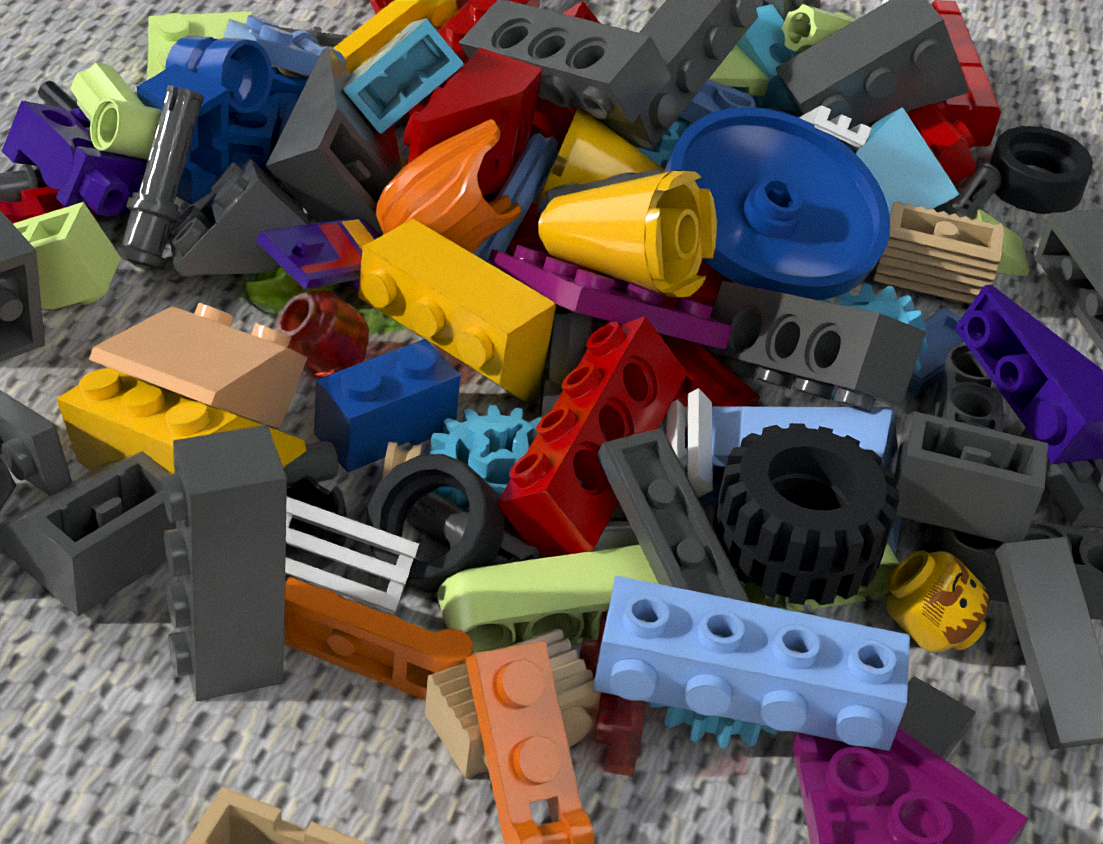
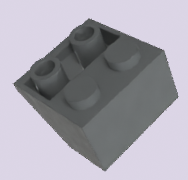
[170,158,310,276]
[893,411,1048,543]
[0,451,176,617]

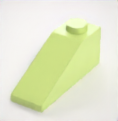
[13,202,121,310]

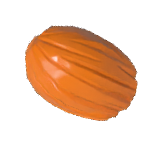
[376,119,522,254]

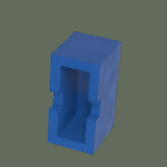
[137,63,229,205]
[314,339,461,473]

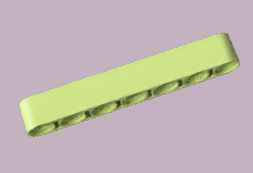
[437,542,900,654]

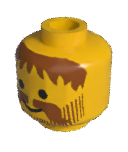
[886,550,990,653]

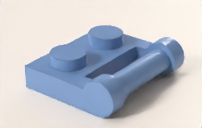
[223,15,346,76]

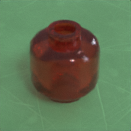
[276,290,369,379]

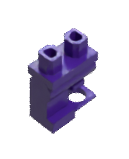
[1,101,147,216]

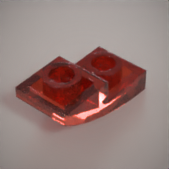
[579,611,644,777]

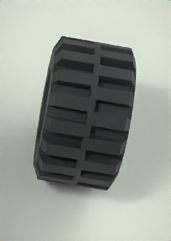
[712,423,900,605]

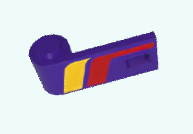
[256,217,382,307]

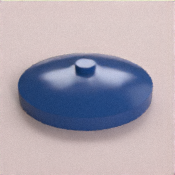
[665,107,890,300]

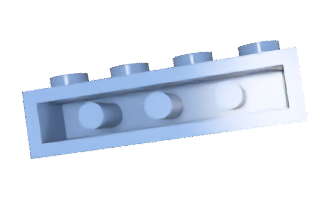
[593,575,910,751]

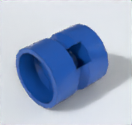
[165,36,273,113]

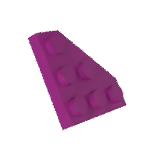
[488,244,733,350]
[792,727,1028,844]

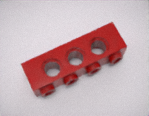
[497,316,687,559]

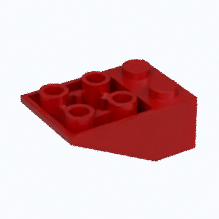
[402,47,543,196]

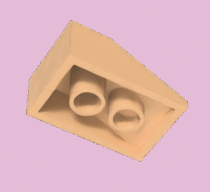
[89,303,307,428]

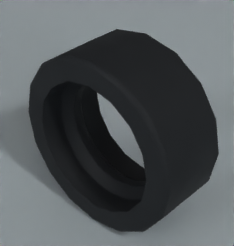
[989,126,1093,214]
[366,454,505,592]

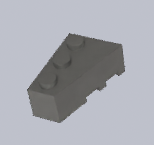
[775,0,970,129]

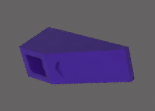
[954,285,1103,465]

